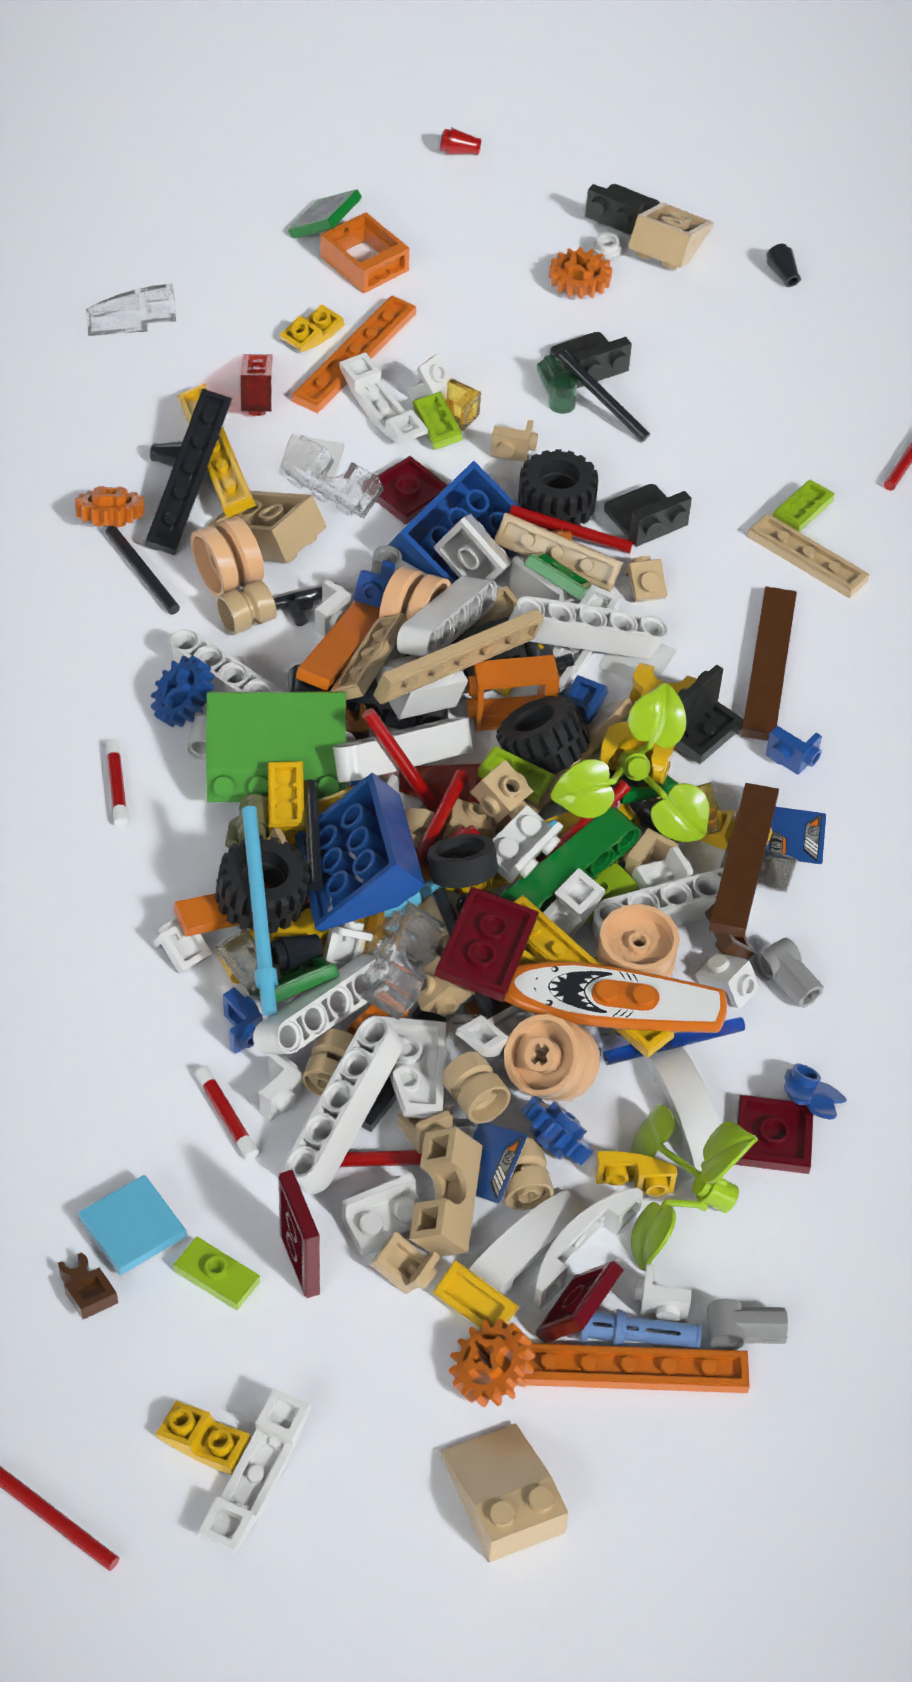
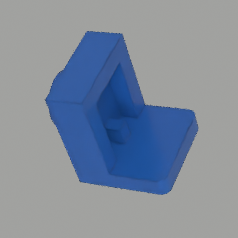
[353,560,396,608]
[558,675,609,724]
[766,726,822,775]
[223,987,263,1054]

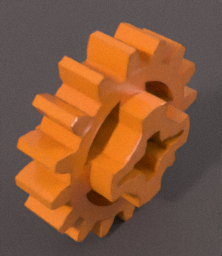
[549,247,613,299]
[75,486,145,528]
[448,1318,536,1408]

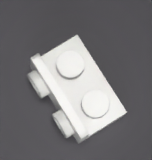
[493,805,564,884]
[342,1173,422,1257]

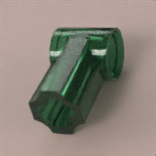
[537,354,577,414]

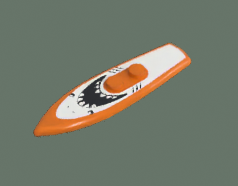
[504,962,727,1033]

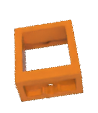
[321,212,410,294]
[466,655,560,731]

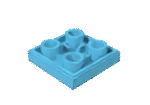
[78,1174,187,1276]

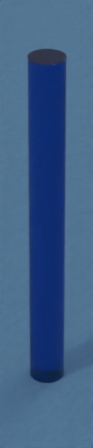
[603,1017,745,1066]

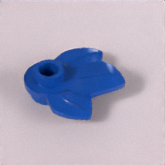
[783,1063,847,1120]

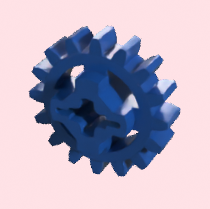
[150,655,215,728]
[521,1096,595,1165]

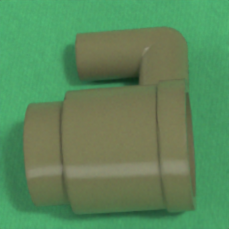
[225,794,269,848]

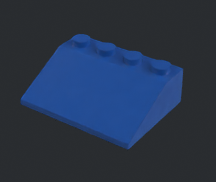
[387,460,518,585]
[295,773,425,931]

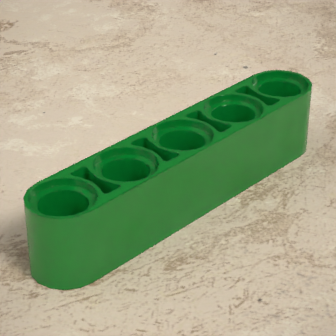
[499,807,641,912]

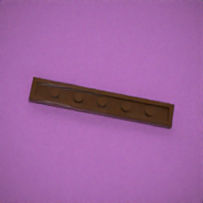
[741,586,797,741]
[709,782,779,938]

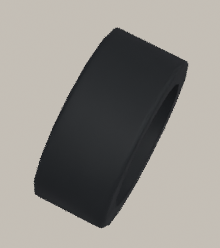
[427,834,499,888]

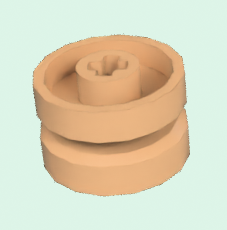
[191,515,264,597]
[379,567,451,620]
[596,904,680,978]
[504,1014,600,1102]

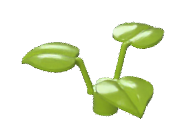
[550,683,710,842]
[631,1104,758,1271]

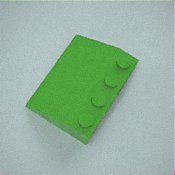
[206,691,346,802]

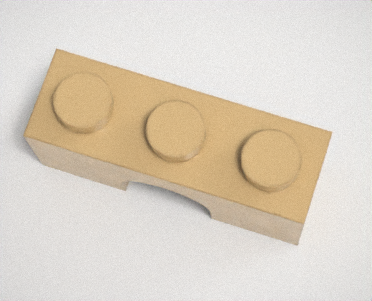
[409,1127,482,1257]

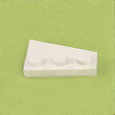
[372,1015,446,1119]

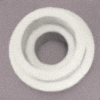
[592,233,621,259]

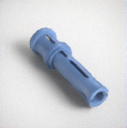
[579,1309,702,1349]

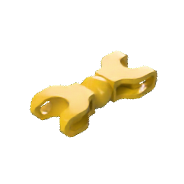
[599,662,697,784]

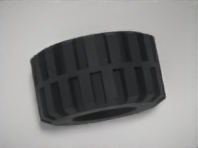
[518,449,599,531]
[496,695,590,774]
[215,836,310,934]

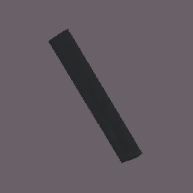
[145,388,232,556]

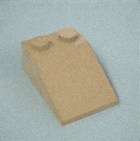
[628,202,714,270]
[208,491,327,564]
[440,1423,569,1563]

